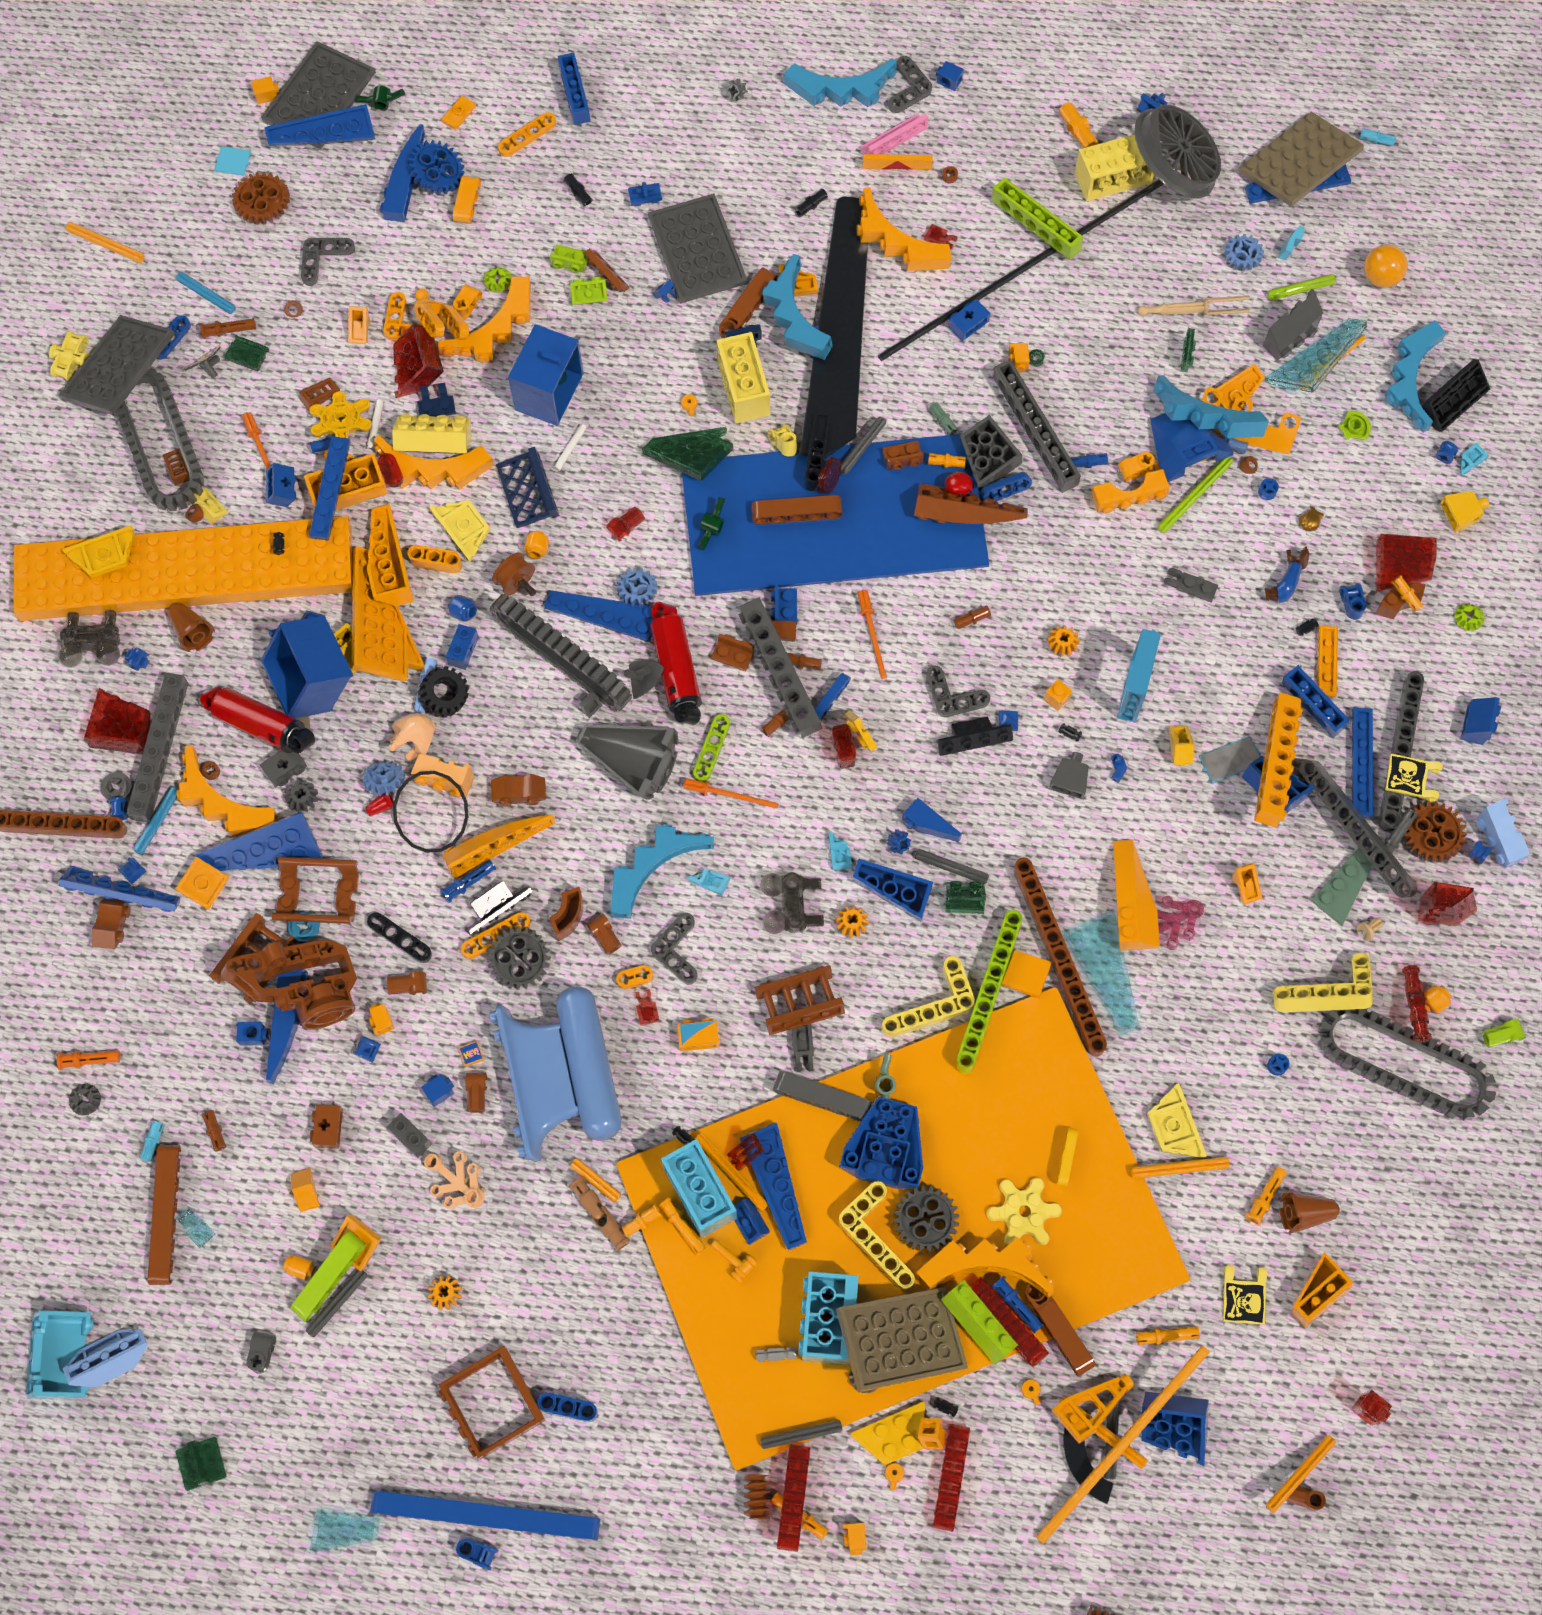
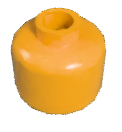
[524,530,549,559]
[1421,985,1452,1014]

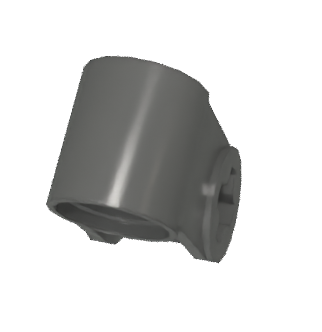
[246,1331,276,1374]

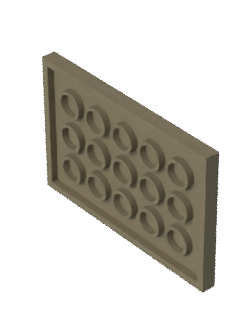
[1239,112,1364,207]
[836,1287,968,1393]

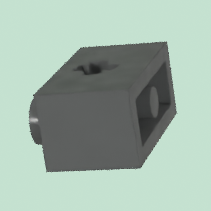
[260,750,307,788]
[387,1113,432,1158]

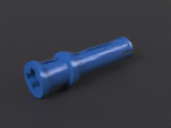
[440,859,496,903]
[990,1276,1044,1333]

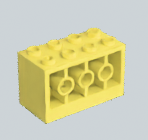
[1075,134,1154,202]
[717,332,770,424]

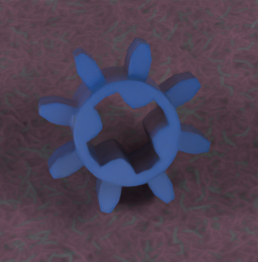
[125,647,150,671]
[886,829,911,854]

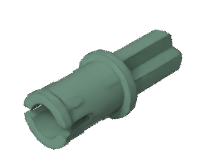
[929,402,958,435]

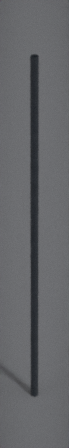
[878,179,1164,362]

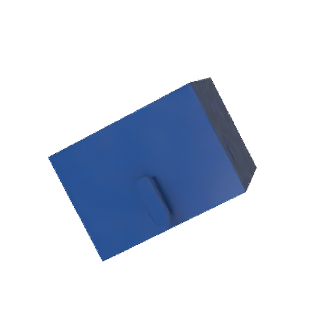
[508,324,584,426]
[260,615,353,719]

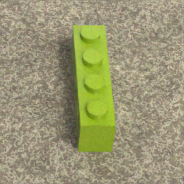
[941,1280,1018,1365]

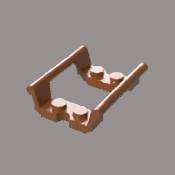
[272,857,359,924]

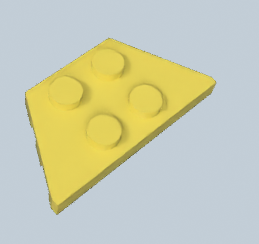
[429,500,490,562]
[1147,1083,1207,1158]

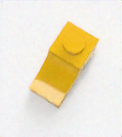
[1169,726,1194,766]

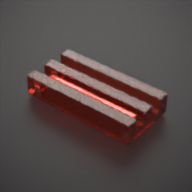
[727,1134,764,1171]

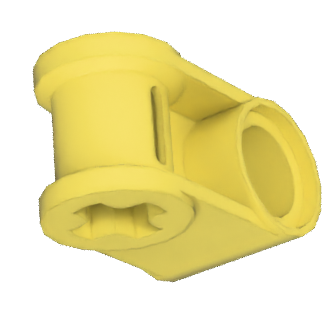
[768,424,797,457]

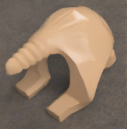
[389,713,435,762]

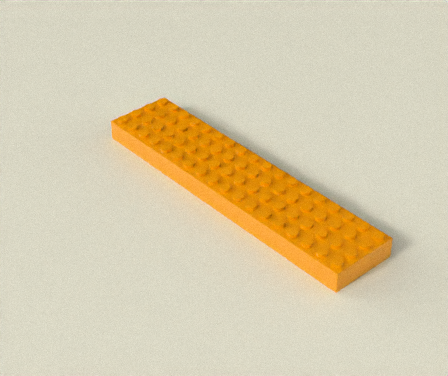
[14,516,353,621]

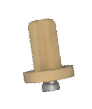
[1357,917,1383,941]

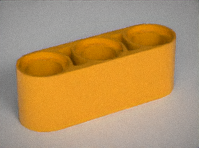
[453,176,481,224]
[408,545,462,573]

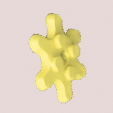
[986,1177,1062,1246]

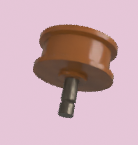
[492,552,536,596]

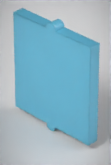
[214,146,251,176]

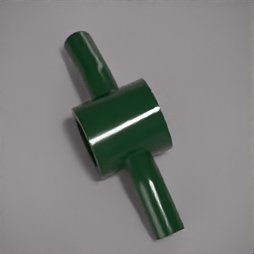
[356,86,405,110]
[698,497,725,551]

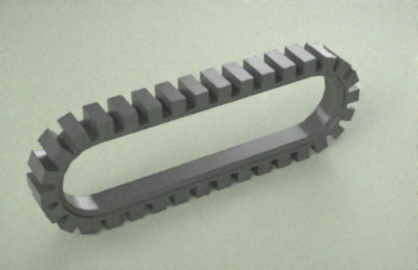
[116,368,204,511]
[489,594,632,711]

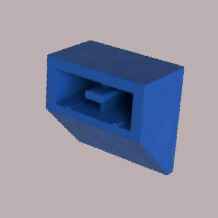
[1460,697,1501,745]

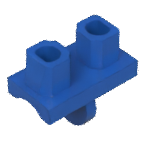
[1137,93,1168,113]
[628,182,662,207]

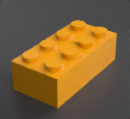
[304,453,388,511]

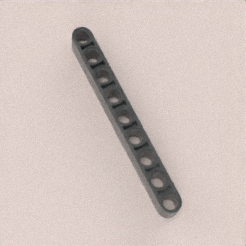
[1379,671,1424,831]
[1299,760,1417,898]

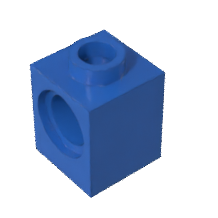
[936,61,964,91]
[236,1022,268,1046]

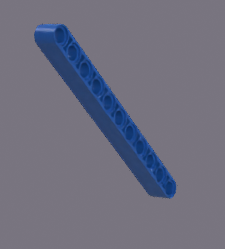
[370,1491,601,1541]

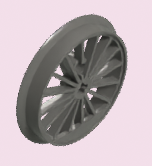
[1135,105,1221,199]

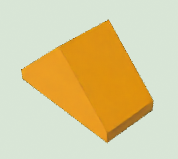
[291,1168,320,1212]

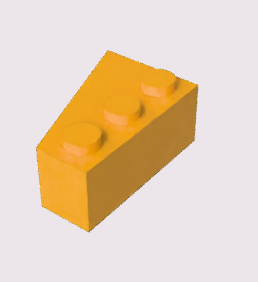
[411,754,475,798]

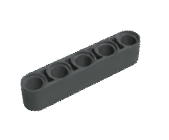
[773,1071,872,1122]

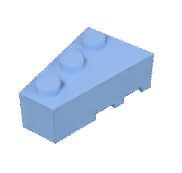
[1476,798,1530,868]

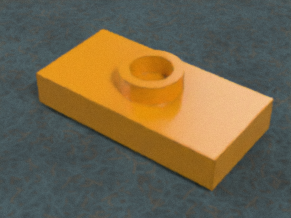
[441,96,476,131]

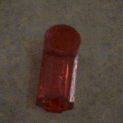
[606,507,645,542]

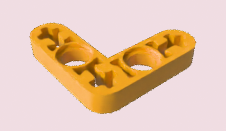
[384,292,436,344]

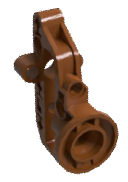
[221,940,357,1030]

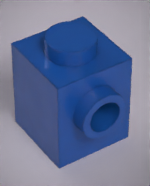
[421,1074,455,1107]

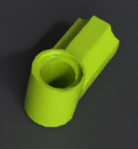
[1482,1019,1526,1048]

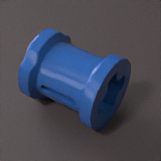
[109,797,128,820]

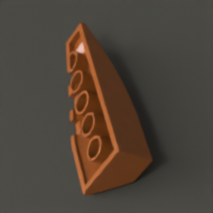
[914,483,1028,524]

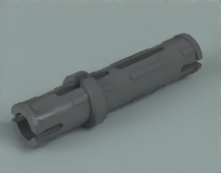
[1379,808,1419,861]

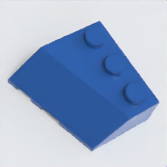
[1142,1391,1209,1466]

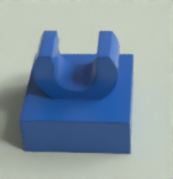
[652,279,677,303]
[119,857,147,884]

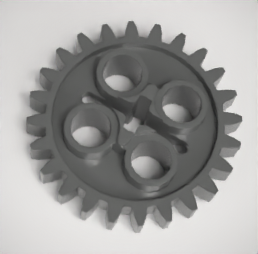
[487,926,551,990]
[893,1185,959,1253]

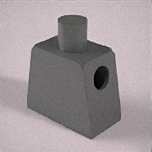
[1048,752,1089,799]

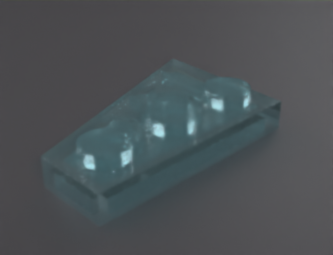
[309,1510,380,1553]

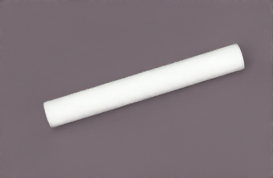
[366,399,384,450]
[554,423,587,471]

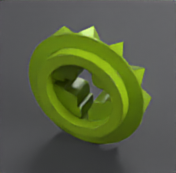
[483,266,512,292]
[1454,602,1485,631]

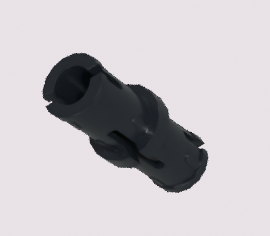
[564,173,593,207]
[795,188,828,217]

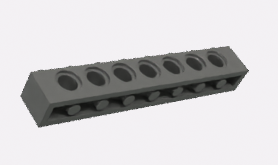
[993,359,1081,493]
[738,597,823,738]
[127,672,188,823]

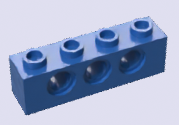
[558,53,591,125]
[1282,665,1350,738]

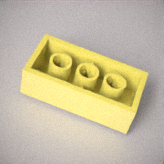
[392,414,472,453]

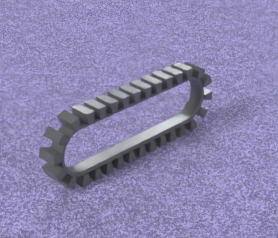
[1318,1008,1496,1121]

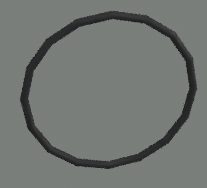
[393,771,469,853]

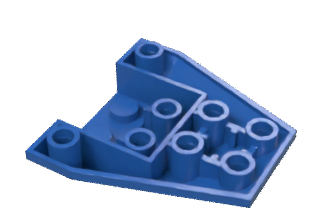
[1150,413,1234,482]
[839,1097,923,1189]

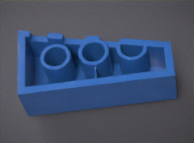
[853,859,933,922]

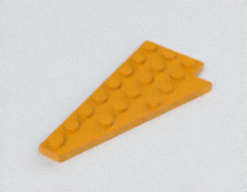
[352,546,424,682]

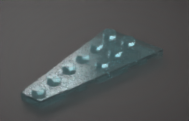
[1265,318,1367,393]
[1063,908,1140,1036]

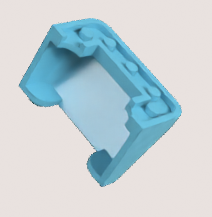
[26,1310,93,1399]

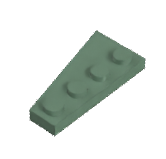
[1311,848,1372,926]

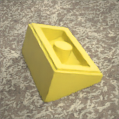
[194,488,228,525]

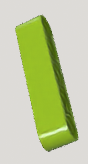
[290,1231,366,1322]

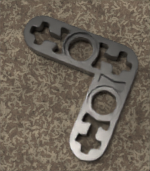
[888,56,932,113]
[301,238,356,286]
[926,665,990,718]
[651,913,698,985]

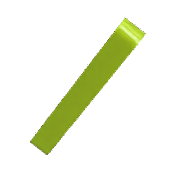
[956,910,1022,1074]

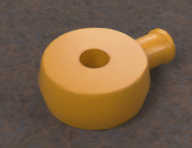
[681,394,698,416]
[1021,1379,1041,1405]
[885,1463,904,1490]

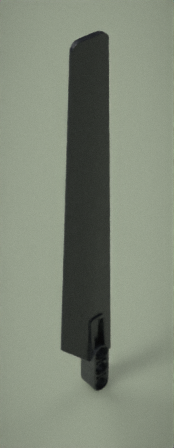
[799,196,868,491]

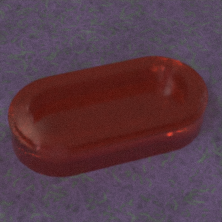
[378,453,403,488]

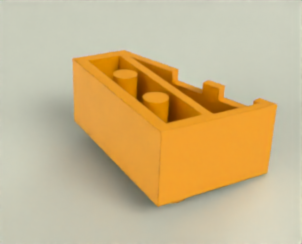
[1291,1252,1354,1328]

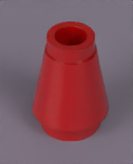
[365,793,394,817]

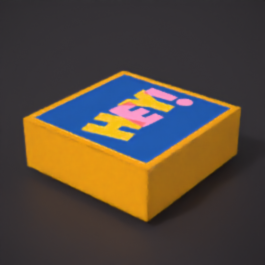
[459,1041,484,1067]

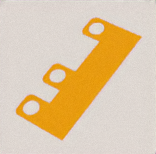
[1201,387,1301,455]

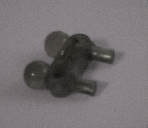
[58,610,120,668]
[760,872,824,934]

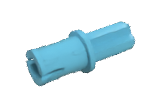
[1360,128,1396,146]
[140,1121,165,1162]

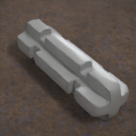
[756,1346,796,1362]

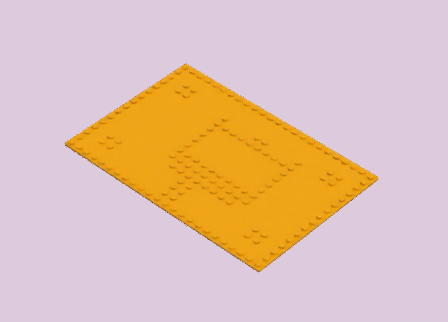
[617,988,1190,1471]

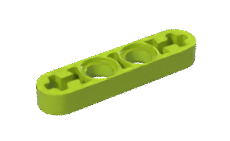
[693,714,730,782]

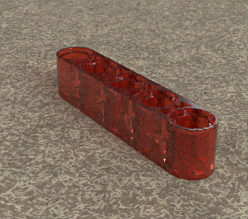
[970,1277,1049,1368]
[932,1423,970,1532]
[777,1444,811,1552]

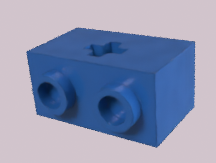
[949,299,991,342]
[266,463,296,507]
[446,624,479,670]

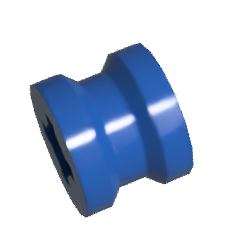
[1435,441,1458,464]
[1258,478,1279,500]
[1468,840,1492,864]
[1267,1053,1290,1076]

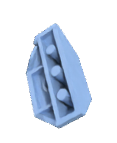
[63,1329,148,1388]

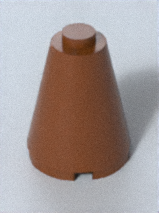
[168,603,215,652]
[1279,1192,1340,1233]

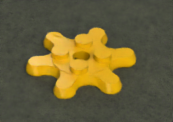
[309,391,372,438]

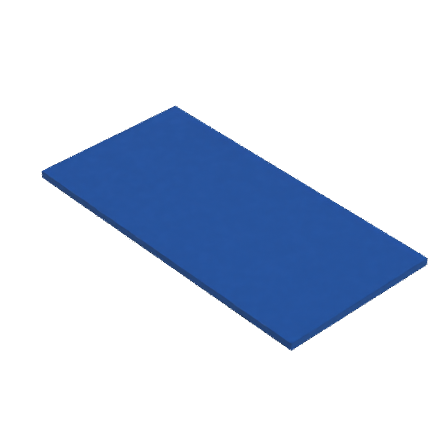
[681,434,989,596]

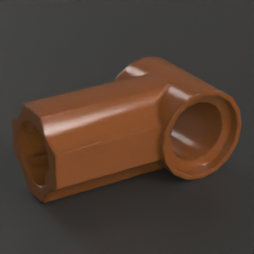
[587,913,622,955]
[387,972,427,995]
[465,1073,487,1113]
[1286,1486,1326,1511]

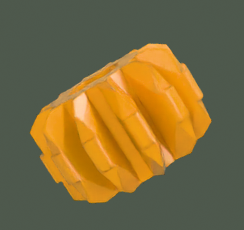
[1047,625,1080,657]
[836,905,869,939]
[427,1275,462,1310]

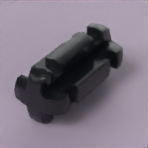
[273,532,285,555]
[1295,618,1319,636]
[1058,723,1082,742]
[672,1126,695,1145]
[933,1397,959,1417]

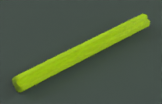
[1157,457,1233,534]

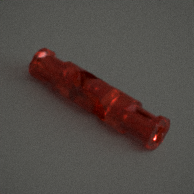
[1402,965,1432,1043]

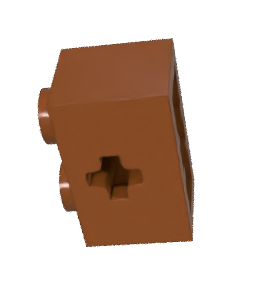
[310,1105,343,1149]

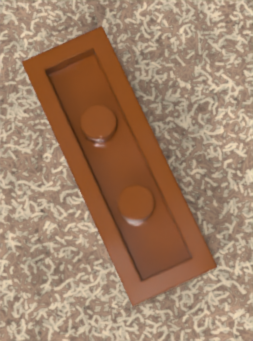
[585,248,630,292]

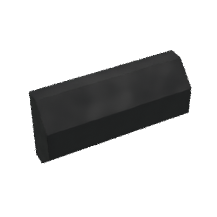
[1422,359,1491,432]

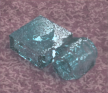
[178,1209,216,1248]

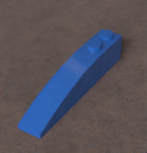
[380,124,425,222]
[266,969,308,1084]

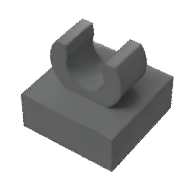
[578,691,603,718]

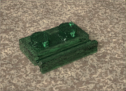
[1180,328,1196,373]
[224,335,269,372]

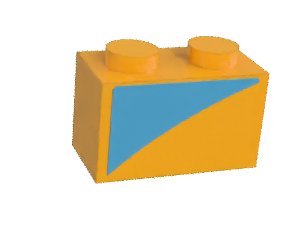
[677,1018,720,1052]

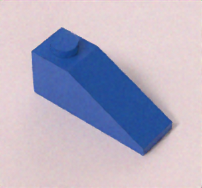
[902,798,962,842]

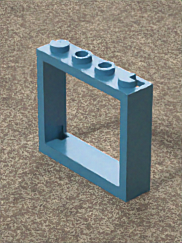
[1117,629,1161,723]

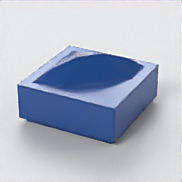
[999,711,1018,731]
[354,1036,381,1063]

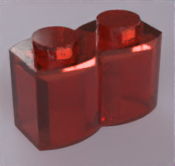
[832,724,856,769]

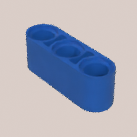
[538,1393,598,1423]

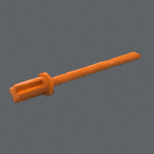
[242,412,271,469]
[857,590,887,679]
[683,778,779,808]

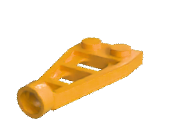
[1052,1373,1134,1444]

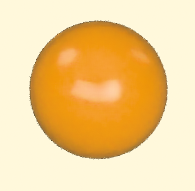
[1364,244,1408,288]

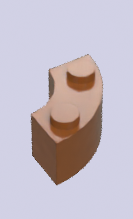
[1376,583,1426,620]
[491,774,546,807]
[549,887,583,941]
[92,898,131,949]

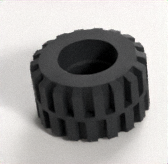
[418,666,469,718]

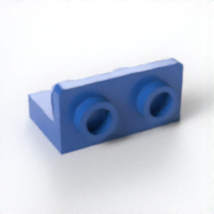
[771,585,797,625]

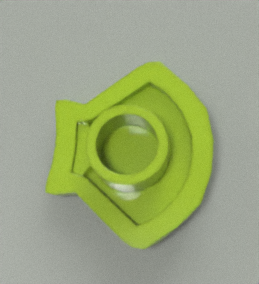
[1338,410,1371,440]

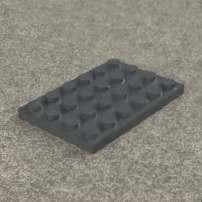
[261,41,376,149]
[648,193,748,304]
[59,315,175,415]

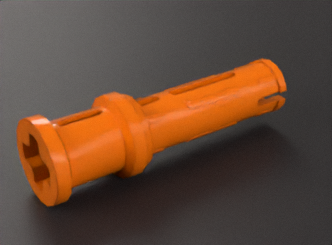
[57,1050,120,1070]

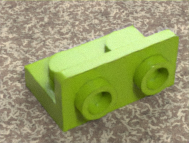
[549,244,589,273]
[570,277,608,305]

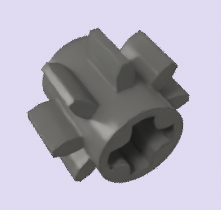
[725,78,748,101]

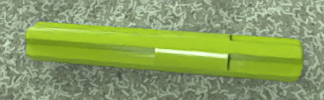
[1267,274,1336,301]

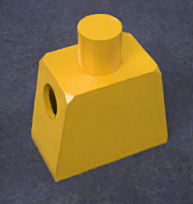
[1440,491,1489,533]

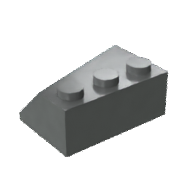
[1263,289,1323,361]
[960,415,1022,488]

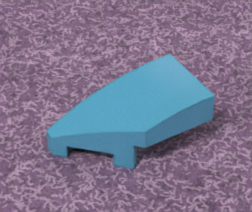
[1279,226,1305,260]
[1461,442,1489,476]
[829,832,852,870]
[687,869,730,896]

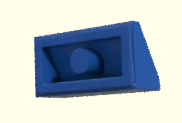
[734,1198,770,1245]

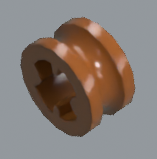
[942,166,958,184]
[202,762,220,780]

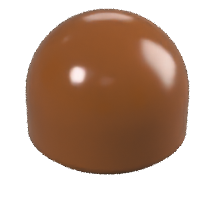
[284,300,303,317]
[1239,456,1258,474]
[185,504,204,522]

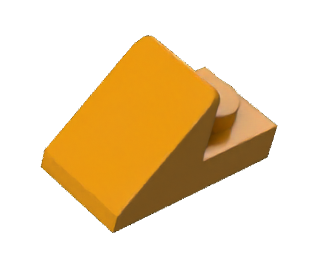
[348,306,370,344]
[1232,863,1263,905]

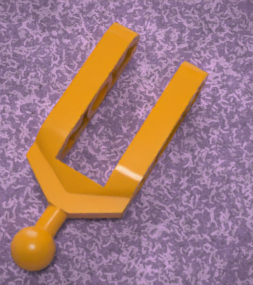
[414,288,469,339]

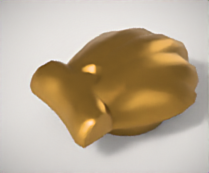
[1299,506,1324,532]

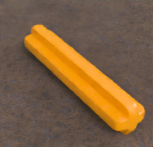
[570,1158,621,1202]

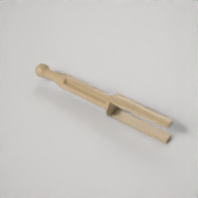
[1138,295,1250,316]

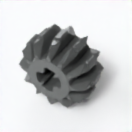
[285,780,318,813]

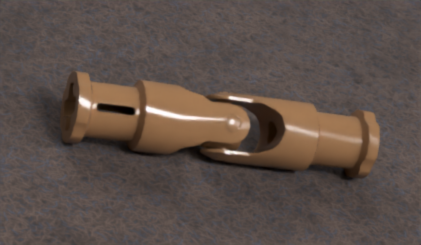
[569,1176,631,1252]

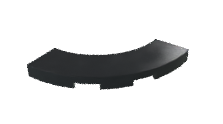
[1063,1427,1114,1504]

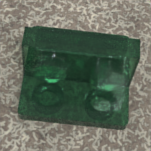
[945,881,986,914]
[176,1437,227,1491]

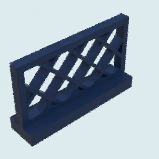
[496,446,560,528]

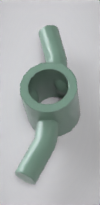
[874,1053,896,1099]

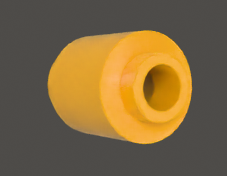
[283,1255,316,1281]

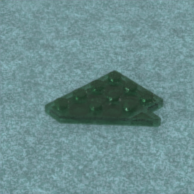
[642,427,733,481]

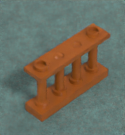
[209,913,297,1005]
[755,965,845,1036]

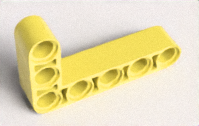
[1273,953,1373,1012]
[882,956,975,1038]
[839,1181,915,1291]

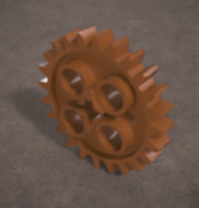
[232,171,290,225]
[1403,801,1467,863]

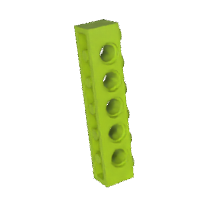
[992,177,1083,260]

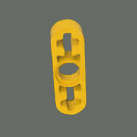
[1057,1128,1078,1187]

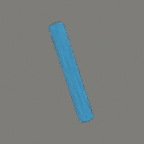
[176,272,236,314]
[133,787,178,855]

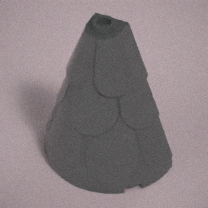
[577,724,679,800]

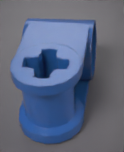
[1339,583,1367,620]
[456,1539,499,1571]

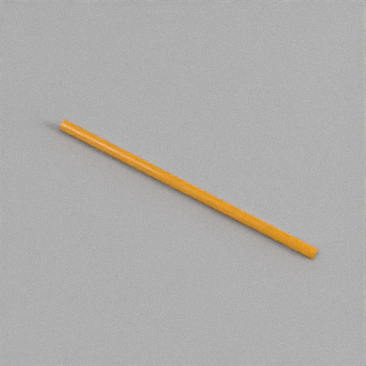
[1036,1345,1210,1544]

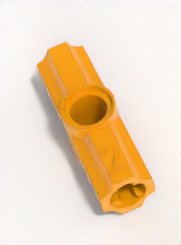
[1059,102,1098,148]

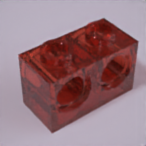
[1351,1389,1392,1426]

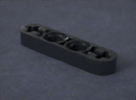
[367,912,432,963]

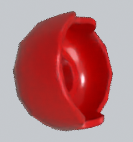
[945,472,973,496]

